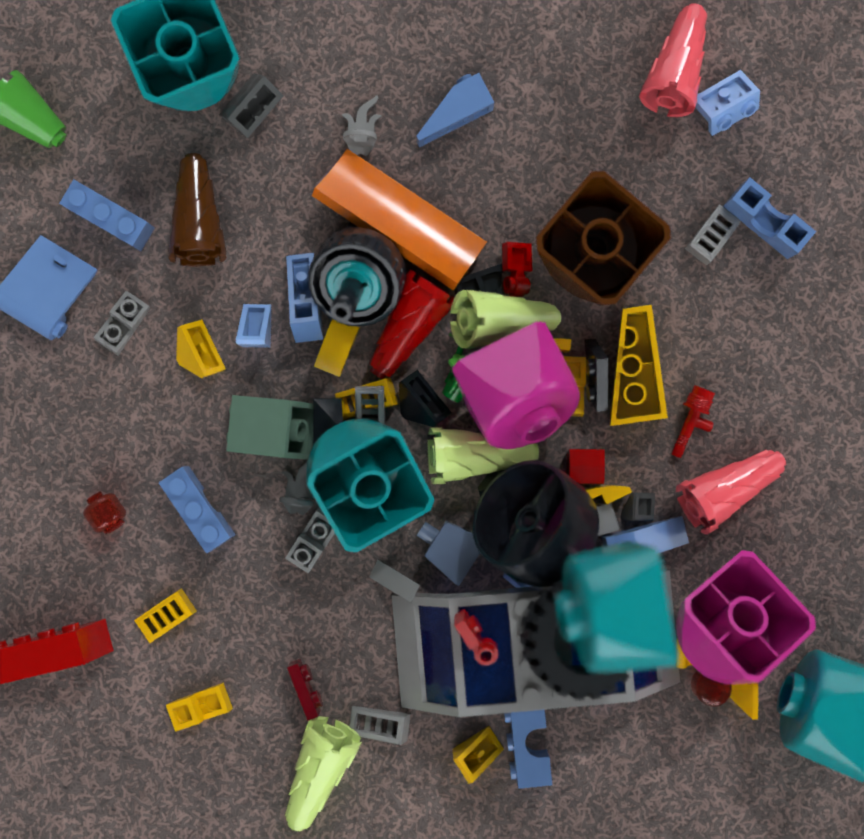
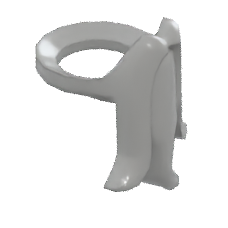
[342,95,381,156]

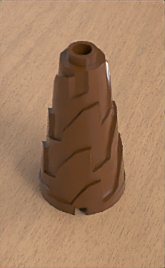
[168,153,226,267]

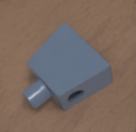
[416,520,480,586]

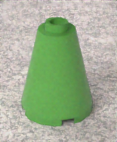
[0,70,67,148]

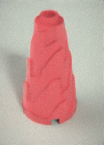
[639,3,707,117]
[676,449,786,534]

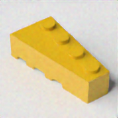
[609,304,668,426]

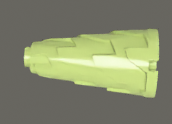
[450,290,561,349]
[428,427,539,484]
[285,716,362,831]

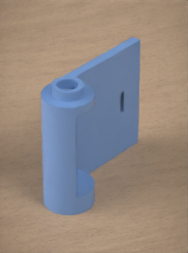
[0,235,98,340]

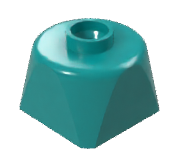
[111,0,240,111]
[306,419,435,553]
[555,541,678,673]
[777,649,864,782]

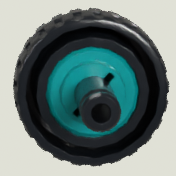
[308,227,407,327]

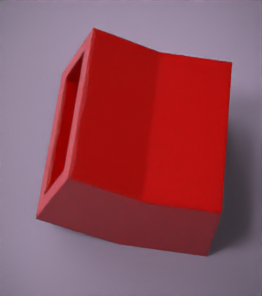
[567,449,605,484]

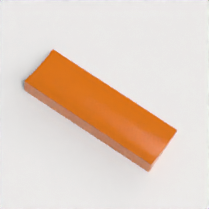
[312,149,487,291]

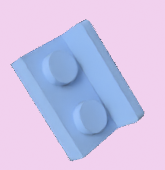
[695,70,760,136]

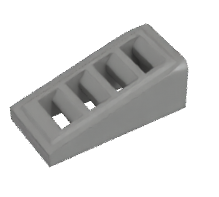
[684,204,741,265]
[355,386,385,425]
[349,706,411,745]

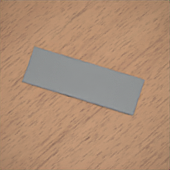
[369,560,420,603]

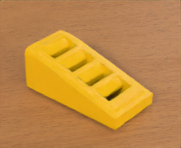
[335,378,399,420]
[134,588,197,643]

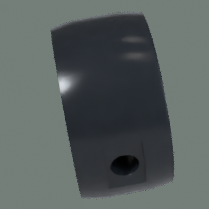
[473,460,599,587]

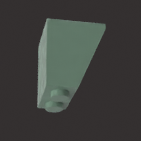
[226,395,313,459]

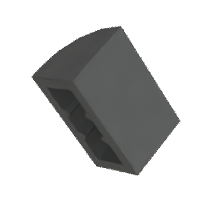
[219,73,284,138]

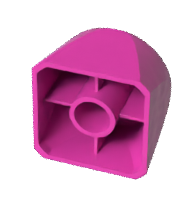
[452,322,580,449]
[676,550,816,684]

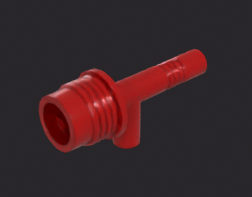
[671,385,715,458]

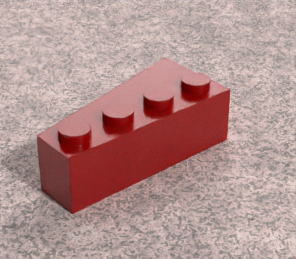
[0,619,114,684]

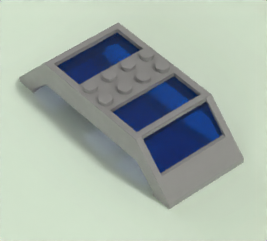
[392,570,680,717]

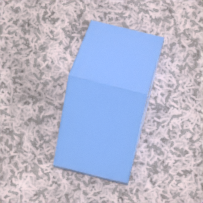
[236,304,271,348]

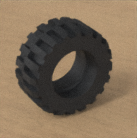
[520,580,630,700]

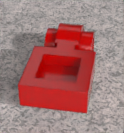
[502,241,532,297]
[454,609,498,665]

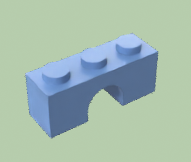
[723,177,816,259]
[59,179,155,251]
[159,466,236,554]
[504,696,552,789]

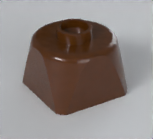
[536,171,671,305]

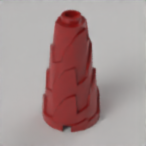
[369,269,455,379]

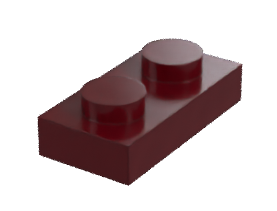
[287,659,323,721]

